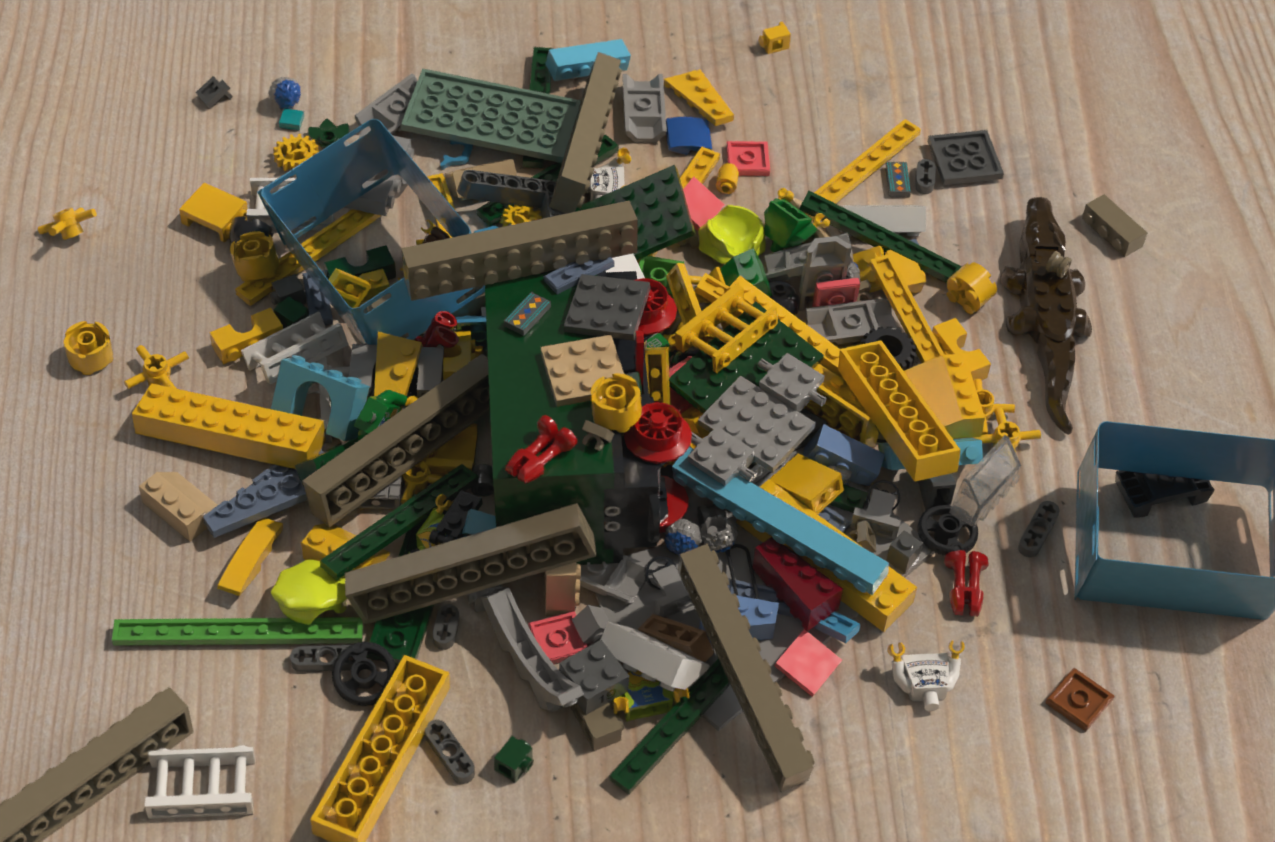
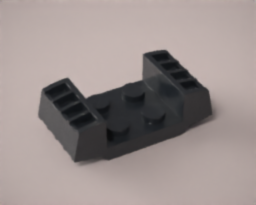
[1115,470,1215,518]

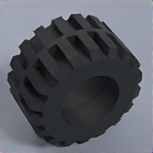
[860,326,916,371]

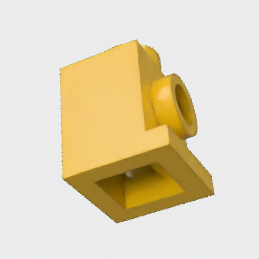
[758,21,791,54]

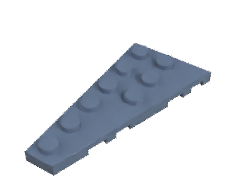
[203,449,324,538]

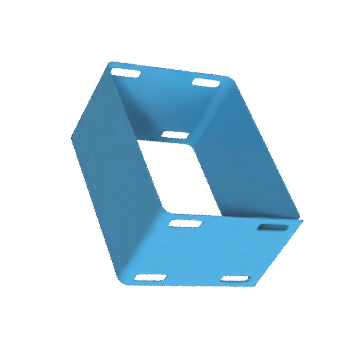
[257,119,485,345]
[1074,421,1275,620]

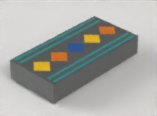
[885,162,911,197]
[504,292,551,336]

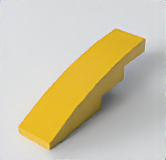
[217,518,283,596]

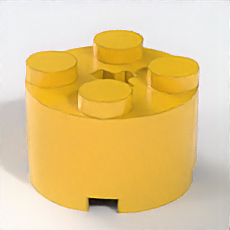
[230,231,279,282]
[946,262,997,314]
[63,321,113,375]
[591,373,642,433]

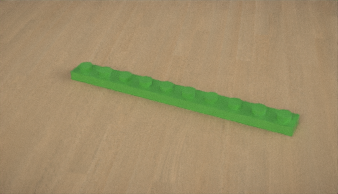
[112,617,363,646]

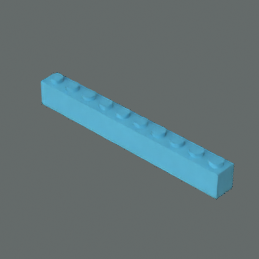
[672,447,889,595]

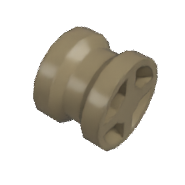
[1046,251,1072,278]

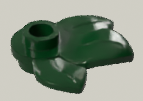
[308,119,349,148]

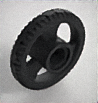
[917,504,978,556]
[332,642,397,706]

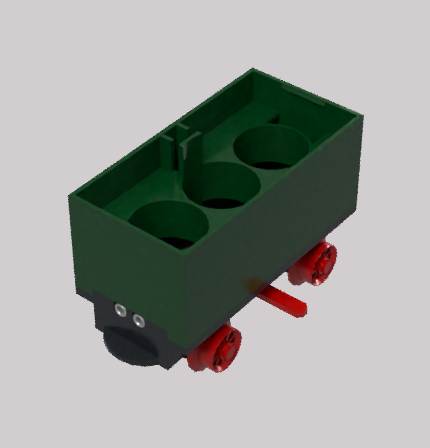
[485,270,692,565]

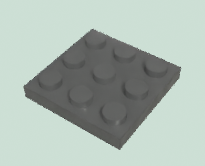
[927,130,1004,185]
[564,274,650,341]

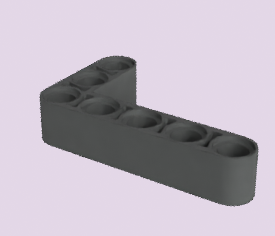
[457,170,567,219]

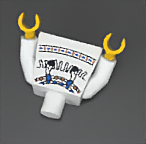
[587,147,631,201]
[887,640,965,711]

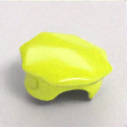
[698,205,766,264]
[271,559,347,625]

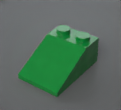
[710,248,772,304]

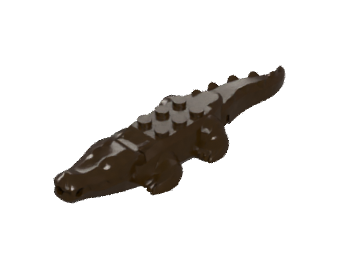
[1000,197,1092,435]

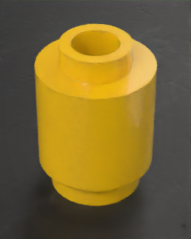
[716,163,739,194]

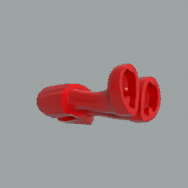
[414,311,459,348]
[505,415,577,484]
[944,550,989,617]

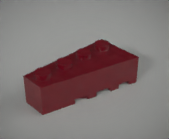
[752,537,843,632]

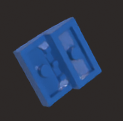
[666,117,712,155]

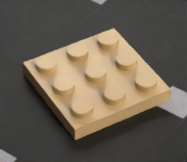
[541,335,624,407]

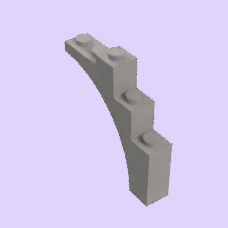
[480,587,584,712]

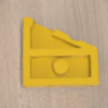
[853,246,884,293]
[328,268,372,308]

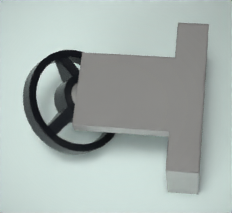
[850,480,901,540]
[644,556,693,617]

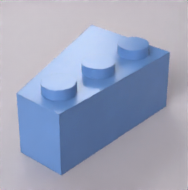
[802,424,885,486]
[699,595,779,641]

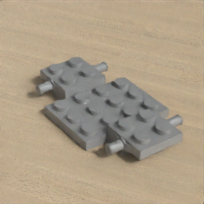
[688,353,827,486]

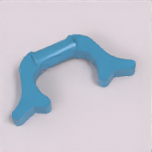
[440,140,473,170]

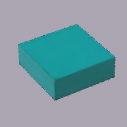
[279,108,304,131]

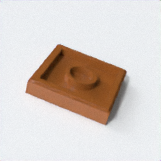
[1045,668,1115,732]

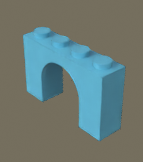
[271,355,370,441]
[878,438,983,470]

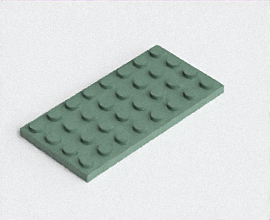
[401,68,581,163]

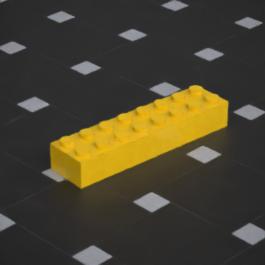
[838,340,961,482]
[132,383,326,469]
[736,479,917,632]
[310,655,450,842]

